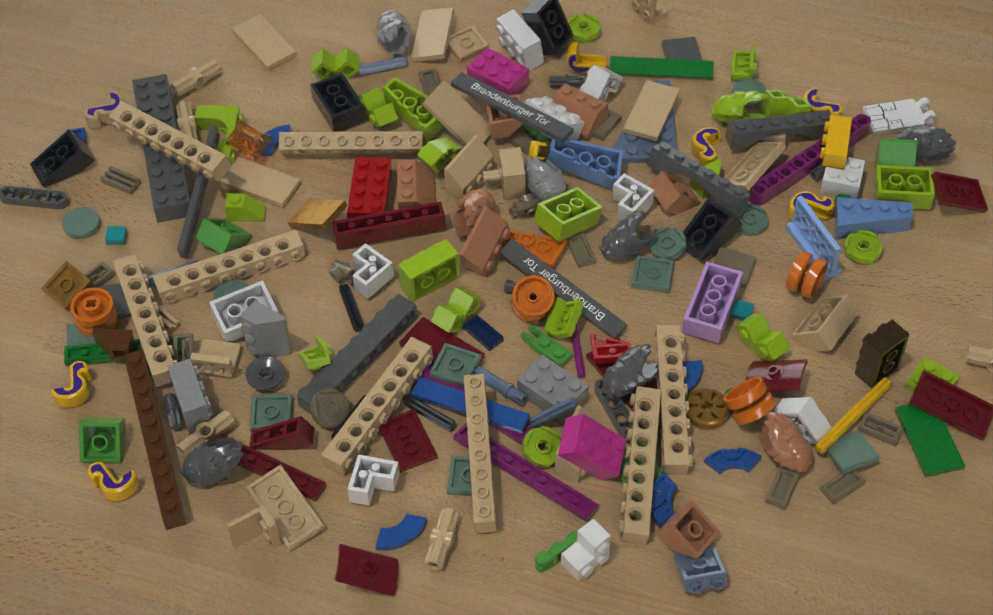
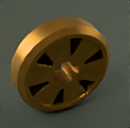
[686,388,729,429]

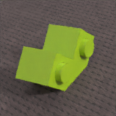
[311,47,360,79]
[357,87,398,128]
[760,90,812,117]
[417,137,462,174]
[431,287,482,333]
[736,314,791,361]

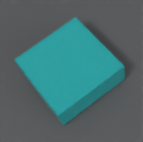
[105,226,127,245]
[730,299,754,321]

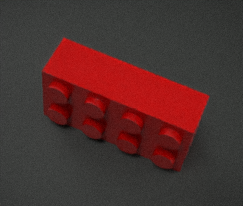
[347,157,392,218]

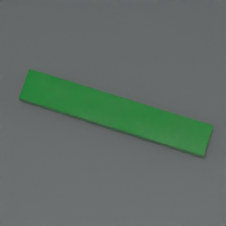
[610,56,714,79]
[64,336,182,366]

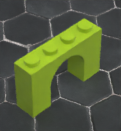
[188,105,243,169]

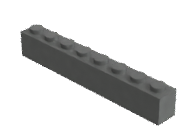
[297,293,417,414]

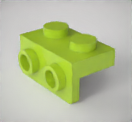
[731,45,757,80]
[544,297,584,339]
[298,335,332,370]

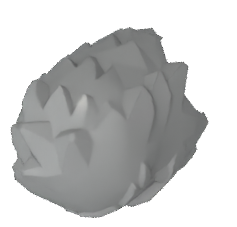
[376,10,410,56]
[524,156,566,203]

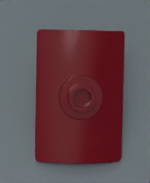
[745,360,808,392]
[335,544,398,596]

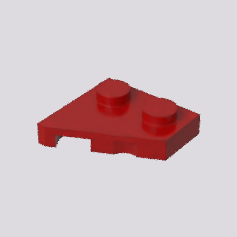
[590,333,632,364]

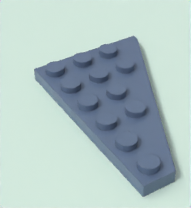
[613,80,677,163]

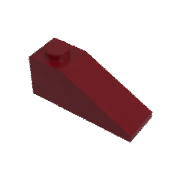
[249,416,315,450]

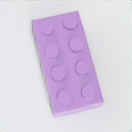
[682,261,743,344]

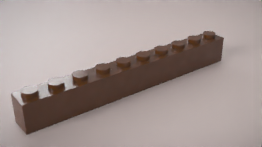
[124,350,187,530]

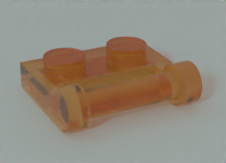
[225,119,273,161]

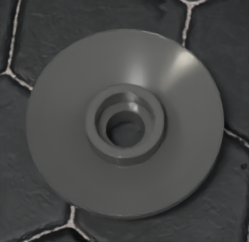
[245,356,285,390]

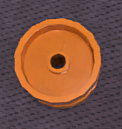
[786,251,829,299]
[510,275,555,323]
[70,287,118,337]
[723,377,776,425]

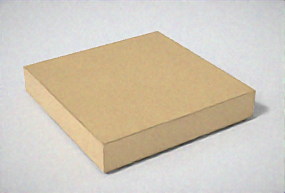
[447,26,489,62]

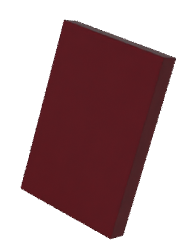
[931,172,988,213]
[379,409,438,473]

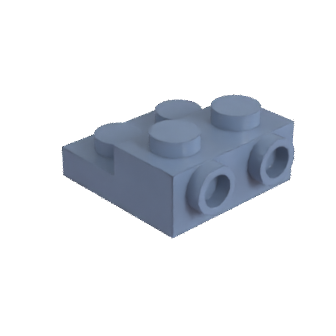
[674,545,727,594]

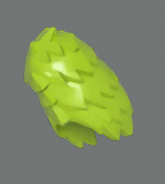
[711,90,769,124]

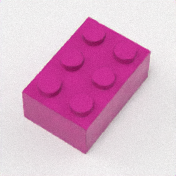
[467,47,529,96]
[558,414,626,480]

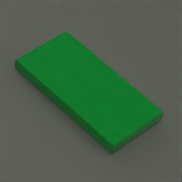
[895,404,965,477]

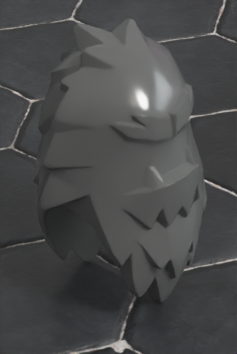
[896,125,956,164]
[599,211,657,261]
[602,344,658,399]
[180,437,243,487]

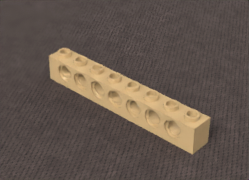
[108,101,232,182]
[279,131,424,154]
[153,230,305,305]
[113,254,178,387]
[654,325,693,474]
[321,337,433,475]
[464,374,497,534]
[618,386,661,545]

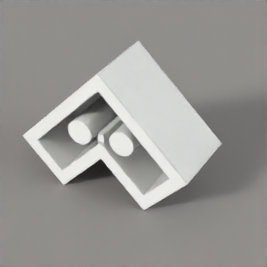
[580,65,624,102]
[820,157,865,199]
[613,173,654,220]
[352,243,394,299]
[772,397,832,444]
[347,455,400,506]
[561,519,611,581]

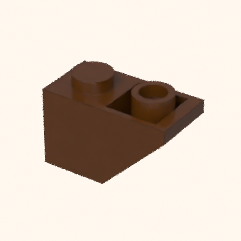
[92,328,135,360]

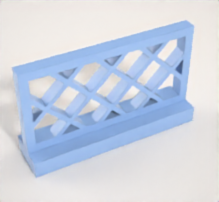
[786,196,841,281]

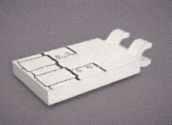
[862,97,936,137]

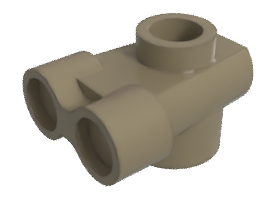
[509,193,540,218]
[329,260,355,287]

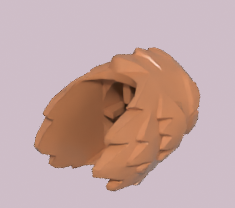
[453,189,495,238]
[759,412,813,473]

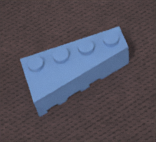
[547,138,623,191]
[834,197,913,240]

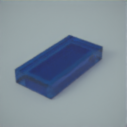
[463,315,504,351]

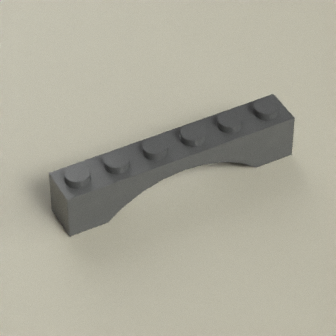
[725,110,831,149]
[647,142,750,216]

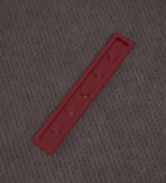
[220,435,326,502]

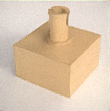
[483,147,525,200]

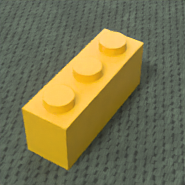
[820,114,852,169]

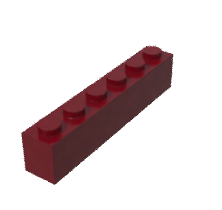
[332,201,446,250]

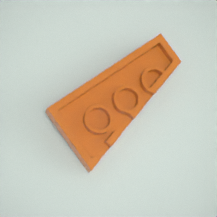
[502,230,568,268]

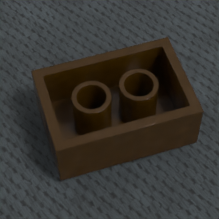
[855,319,910,389]

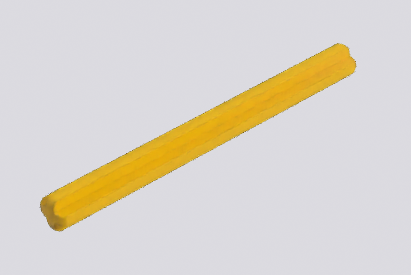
[815,377,891,453]

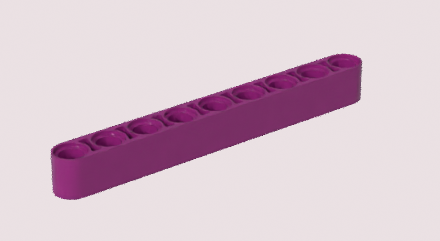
[749,114,871,206]

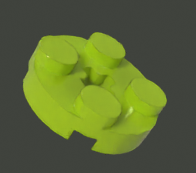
[568,13,600,44]
[844,230,883,265]
[522,426,561,468]

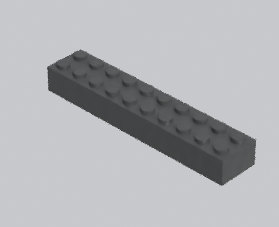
[132,74,191,223]

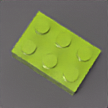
[873,165,935,210]
[534,187,603,242]
[398,239,460,302]

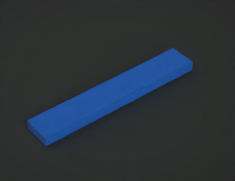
[412,377,530,434]

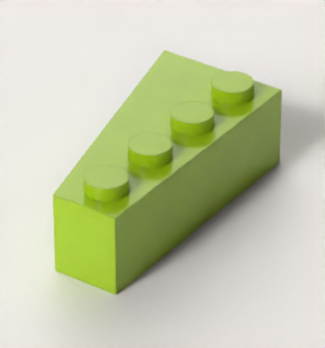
[383,77,444,142]

